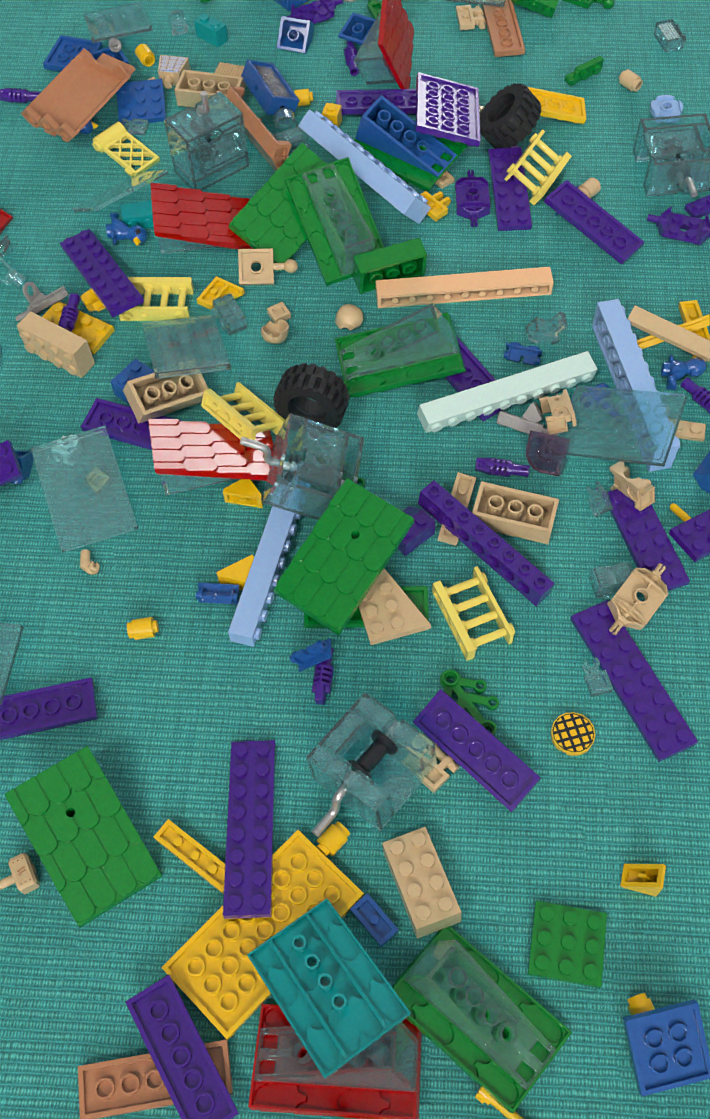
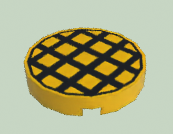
[550,712,595,756]

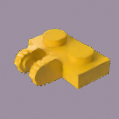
[420,191,451,221]

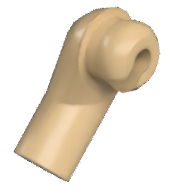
[80,550,100,575]

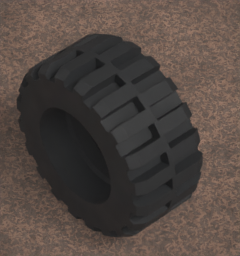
[480,83,541,148]
[273,363,350,435]

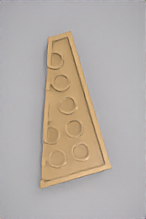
[359,568,431,645]

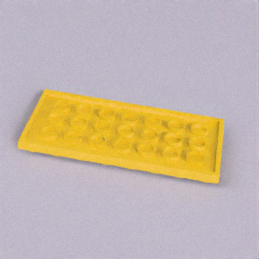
[161,830,364,1040]

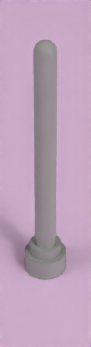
[101,23,122,52]

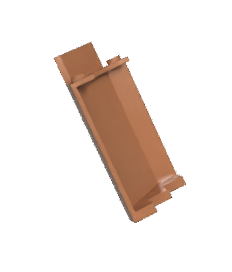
[20,48,136,143]
[216,86,291,172]

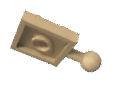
[238,248,298,286]

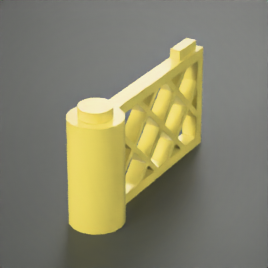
[92,122,160,177]

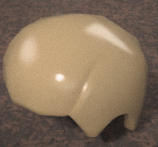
[335,304,363,331]
[261,319,289,344]

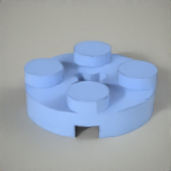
[650,95,683,122]

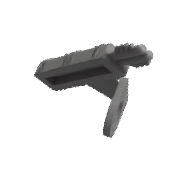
[15,282,68,321]
[496,402,559,441]

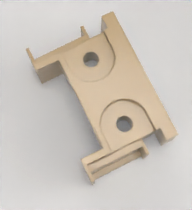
[539,389,577,436]
[609,460,655,511]

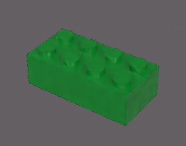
[353,238,427,294]

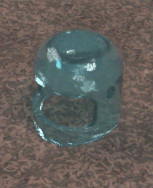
[273,107,298,138]

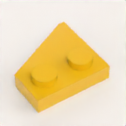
[197,276,245,310]

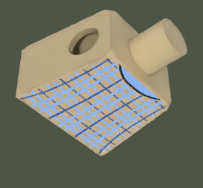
[158,55,190,89]

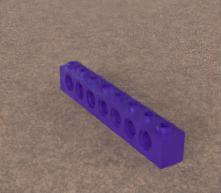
[418,480,555,607]

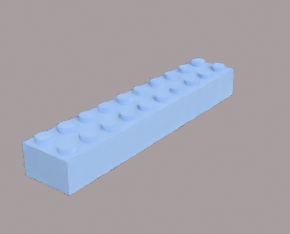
[298,109,431,224]
[592,299,680,472]

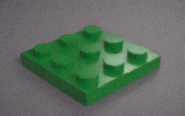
[527,901,607,988]

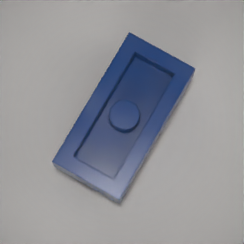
[350,893,399,947]

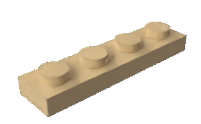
[437,472,476,546]

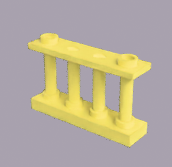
[505,129,571,205]
[119,277,194,321]
[201,382,286,440]
[432,566,515,661]

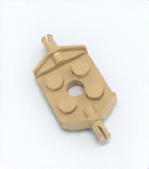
[607,563,668,635]

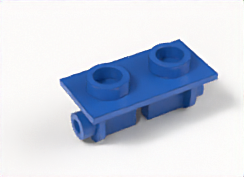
[503,342,542,366]
[196,582,239,604]
[290,638,332,672]

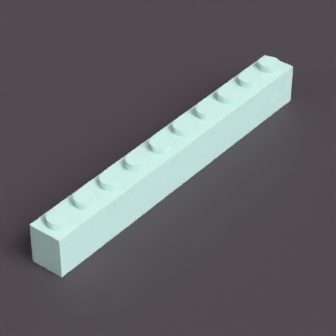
[417,351,598,433]

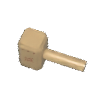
[0,853,40,894]

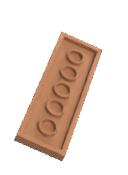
[480,0,525,57]
[78,1040,233,1119]

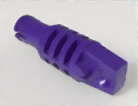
[344,41,359,76]
[0,88,41,104]
[58,293,81,332]
[680,377,710,413]
[475,458,530,478]
[312,647,334,705]

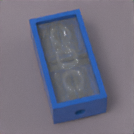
[241,59,300,117]

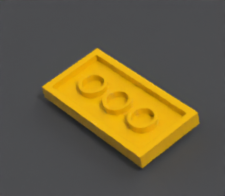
[528,87,586,124]
[42,301,115,355]

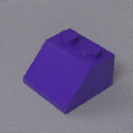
[397,507,436,556]

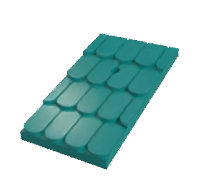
[247,898,411,1079]

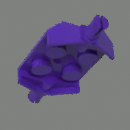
[286,0,343,24]
[455,170,490,227]
[647,207,710,245]

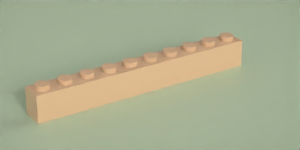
[376,267,554,308]

